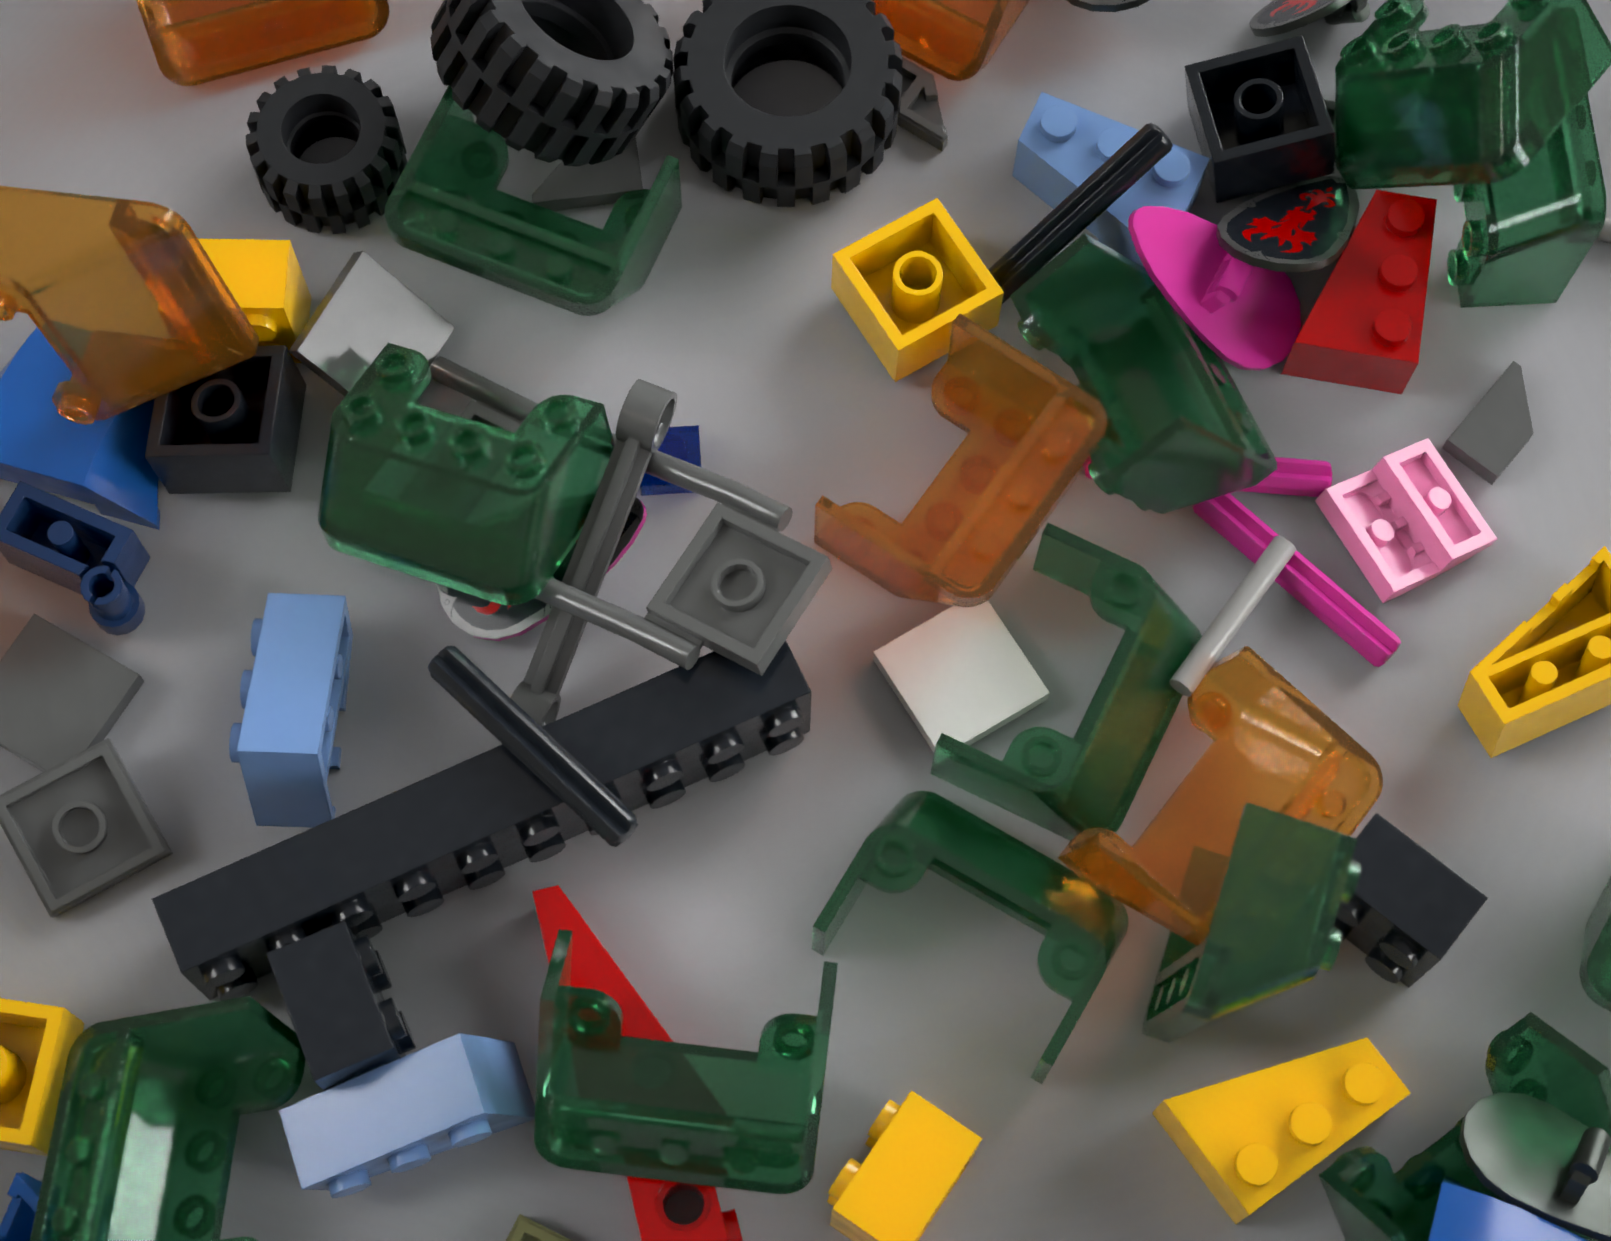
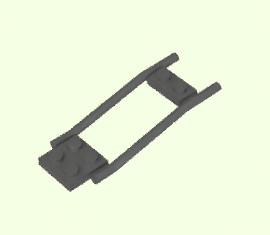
[337,356,832,676]

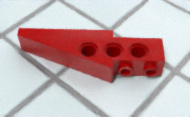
[532,885,743,1241]

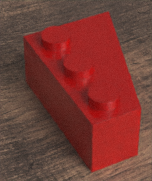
[1281,189,1437,394]

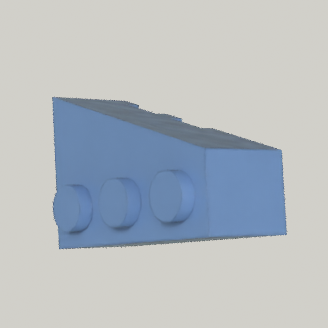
[1012,92,1210,291]
[229,593,353,828]
[279,1033,539,1198]

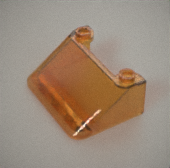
[0,186,259,425]
[1057,646,1383,964]

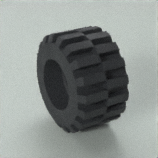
[245,65,408,234]

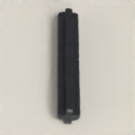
[988,123,1173,304]
[428,645,638,847]

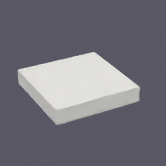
[873,590,1050,763]

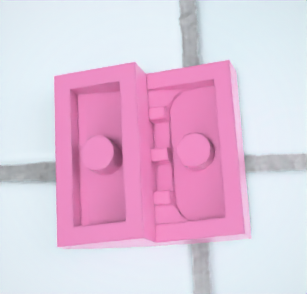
[1315,438,1497,603]

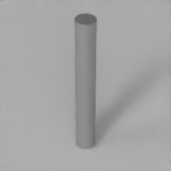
[1169,536,1296,696]

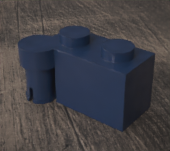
[0,481,151,636]

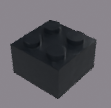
[1184,35,1335,203]
[145,345,306,494]
[1303,812,1488,988]
[266,921,416,1091]

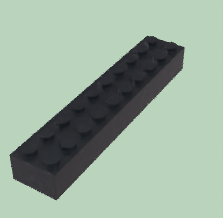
[152,640,812,1001]

